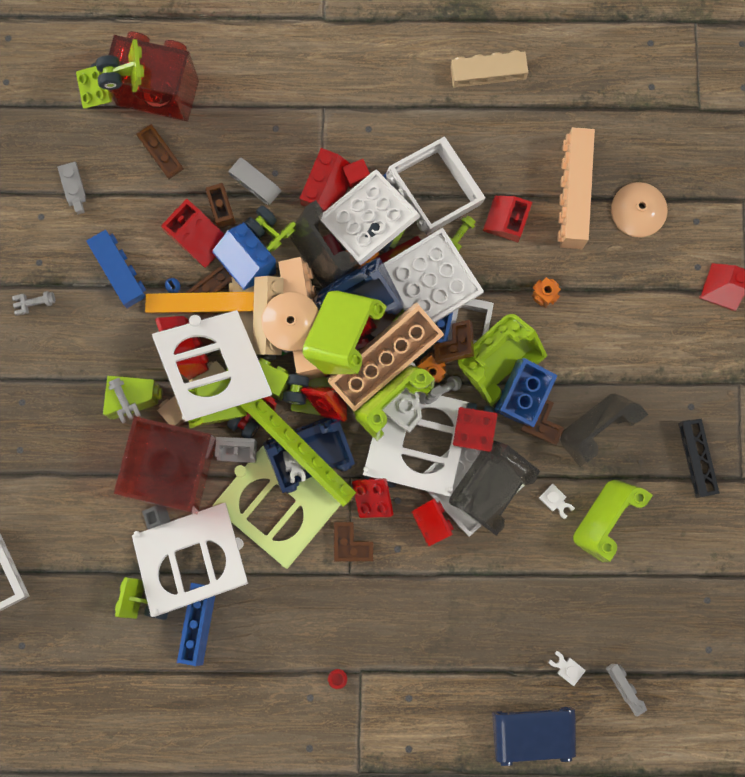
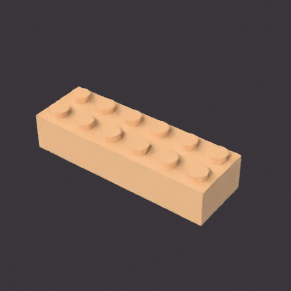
[557,127,595,249]
[278,257,327,380]
[328,302,444,412]

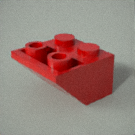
[483,196,532,243]

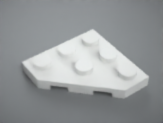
[383,362,422,433]

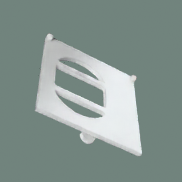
[152,310,272,422]
[363,392,470,497]
[132,503,248,617]

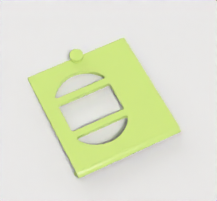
[212,438,341,569]

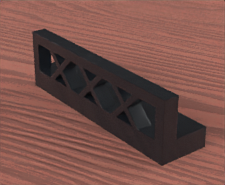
[678,418,720,498]

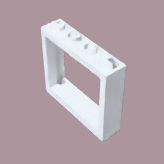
[386,137,485,236]
[0,534,29,611]

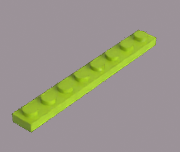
[241,399,356,507]

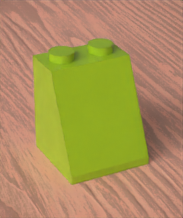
[103,376,162,419]
[188,379,247,428]

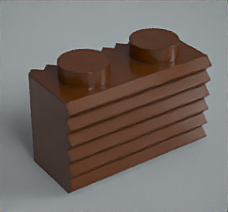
[205,183,236,229]

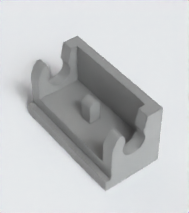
[215,437,257,463]

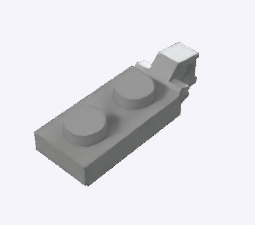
[57,162,87,215]
[606,664,647,716]

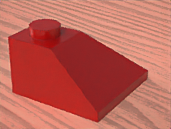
[699,263,745,311]
[300,386,347,421]

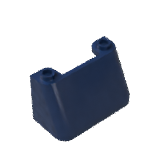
[314,258,404,319]
[263,417,355,493]
[492,707,576,766]

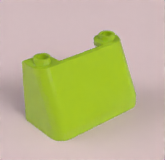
[302,291,387,374]
[458,314,547,406]
[354,365,435,442]
[573,480,653,562]

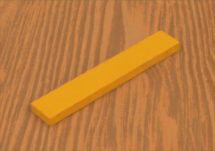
[145,292,254,314]

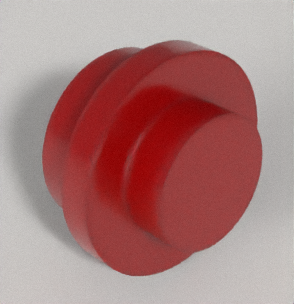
[328,669,348,689]

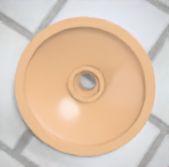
[611,182,668,238]
[262,292,319,351]

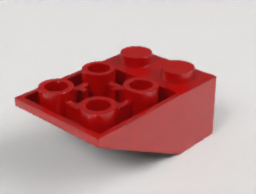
[161,199,225,268]
[411,498,454,547]

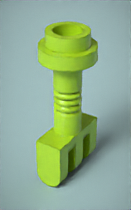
[448,215,476,252]

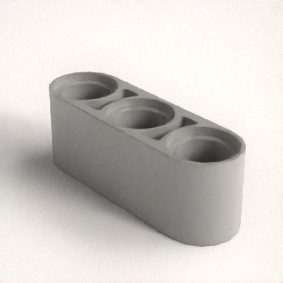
[228,158,281,206]

